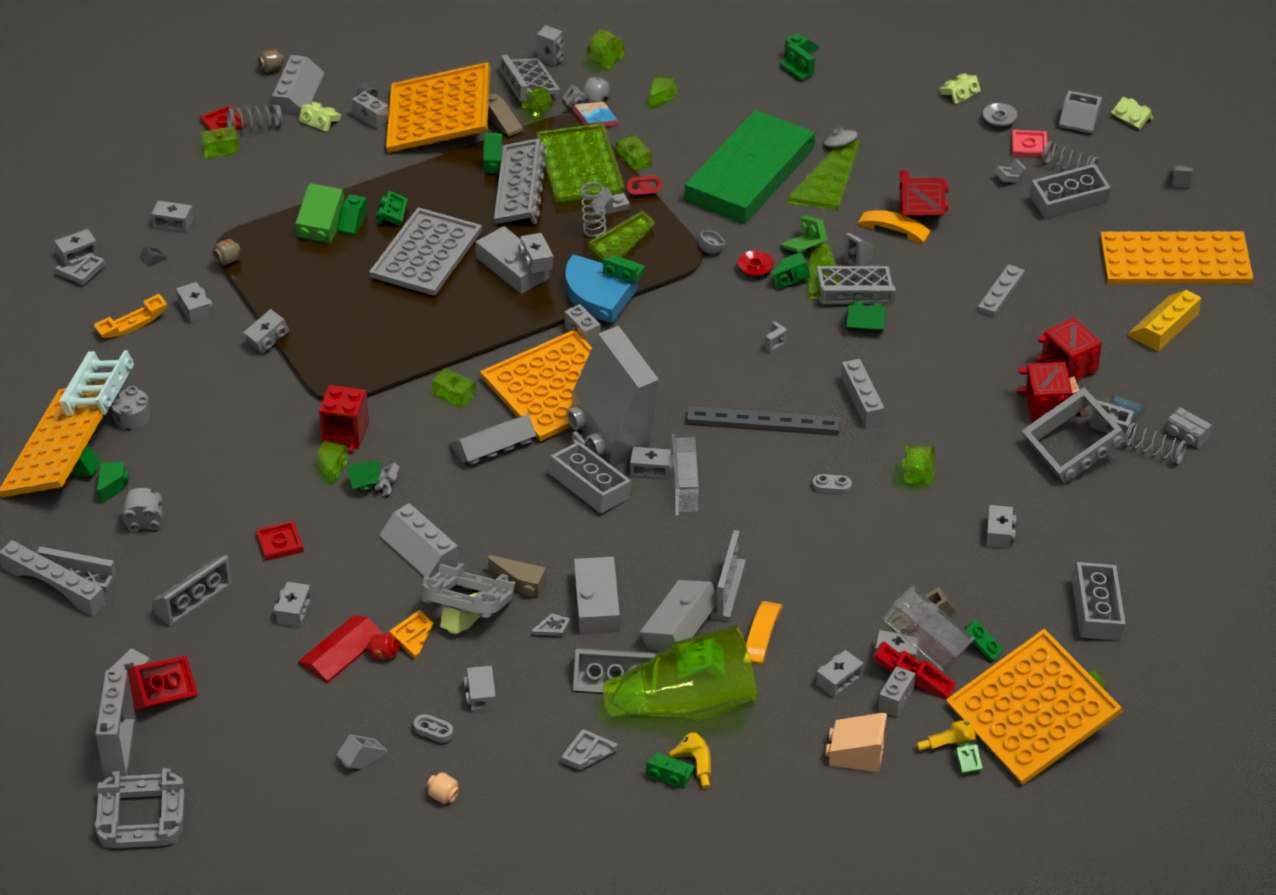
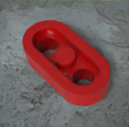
[626,175,662,195]

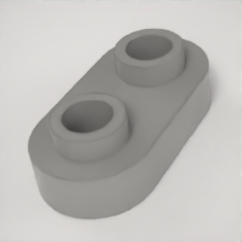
[813,474,852,495]
[414,714,453,743]

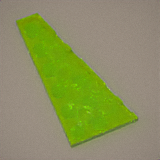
[787,140,860,211]

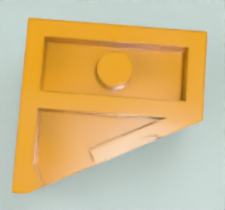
[389,610,433,660]

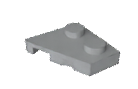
[55,254,105,285]
[561,729,618,770]

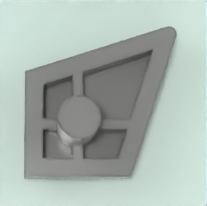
[532,613,570,636]

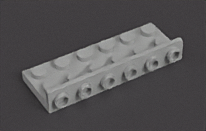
[494,138,547,224]

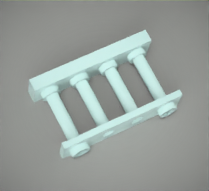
[59,350,134,416]

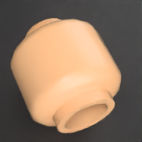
[427,772,460,804]

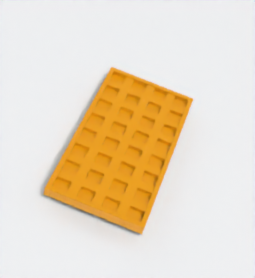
[1100,231,1253,284]
[0,380,107,497]

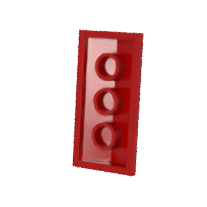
[298,615,383,683]

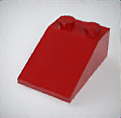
[127,656,198,712]

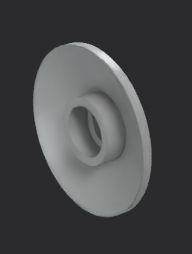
[983,103,1017,126]
[824,128,858,147]

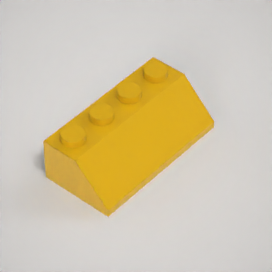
[1128,290,1202,352]

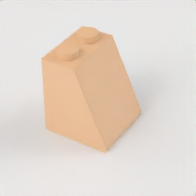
[826,713,887,773]

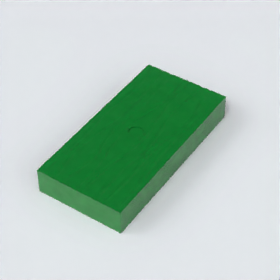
[685,110,815,224]

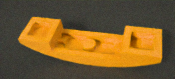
[857,210,930,244]
[94,294,168,338]
[743,601,783,665]

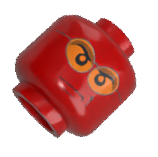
[367,633,399,660]

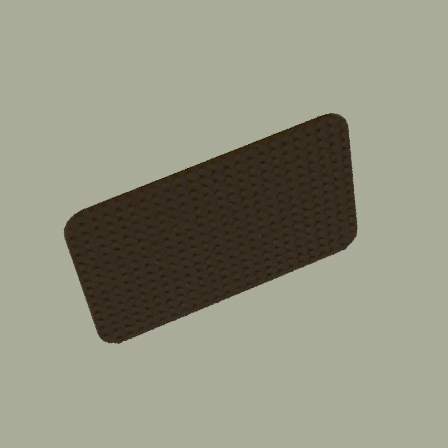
[216,115,703,399]

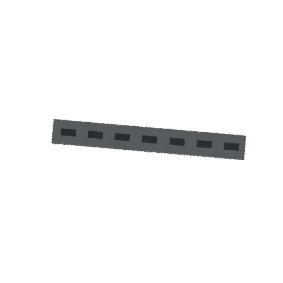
[687,406,840,435]

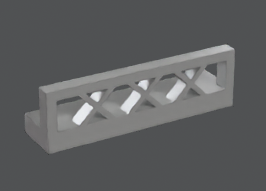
[37,546,116,591]

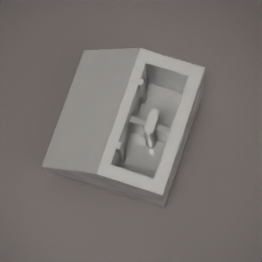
[1059,91,1102,134]

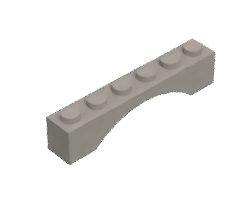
[0,540,106,617]

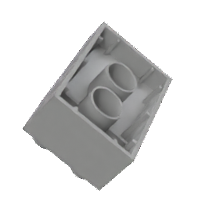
[566,326,659,466]

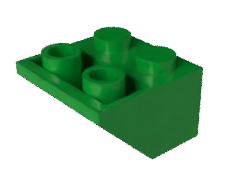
[847,302,886,330]

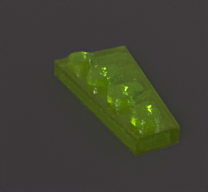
[588,211,654,260]
[808,243,841,299]

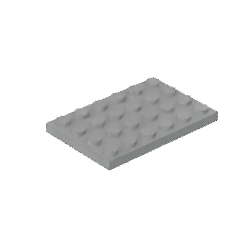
[369,207,482,296]

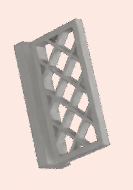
[500,55,560,102]
[817,266,896,304]
[710,530,746,622]

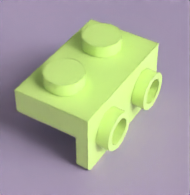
[939,73,981,104]
[1111,97,1154,130]
[299,102,341,131]

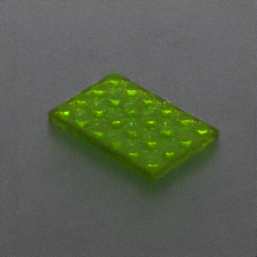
[536,123,625,202]

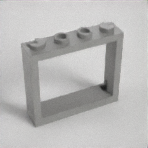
[1022,387,1127,484]
[96,670,136,780]

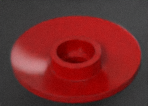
[738,250,774,276]

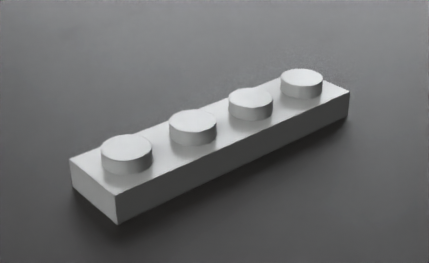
[978,264,1025,317]

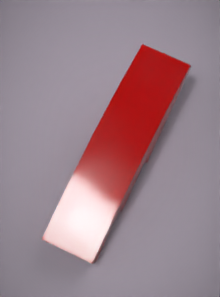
[872,641,956,699]

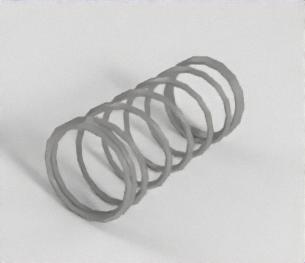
[227,105,282,130]
[1042,142,1098,170]
[581,182,606,237]
[1124,422,1186,464]

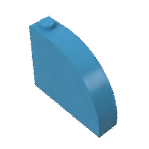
[566,254,638,323]

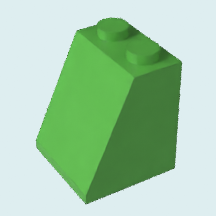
[296,183,344,243]

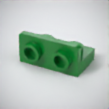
[780,42,815,80]
[375,190,408,226]
[603,255,645,284]
[646,752,695,789]

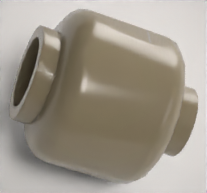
[258,49,284,73]
[212,239,241,265]

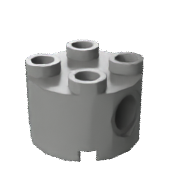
[111,386,151,431]
[122,488,163,532]

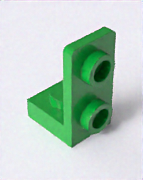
[952,619,1003,661]

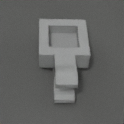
[375,462,399,497]

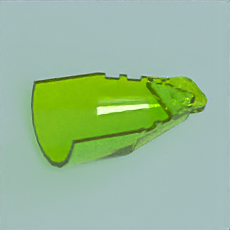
[603,625,758,722]

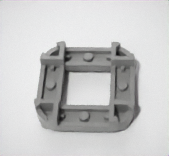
[422,563,515,617]
[95,768,185,848]

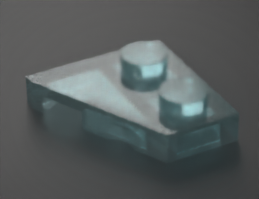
[1102,395,1146,418]

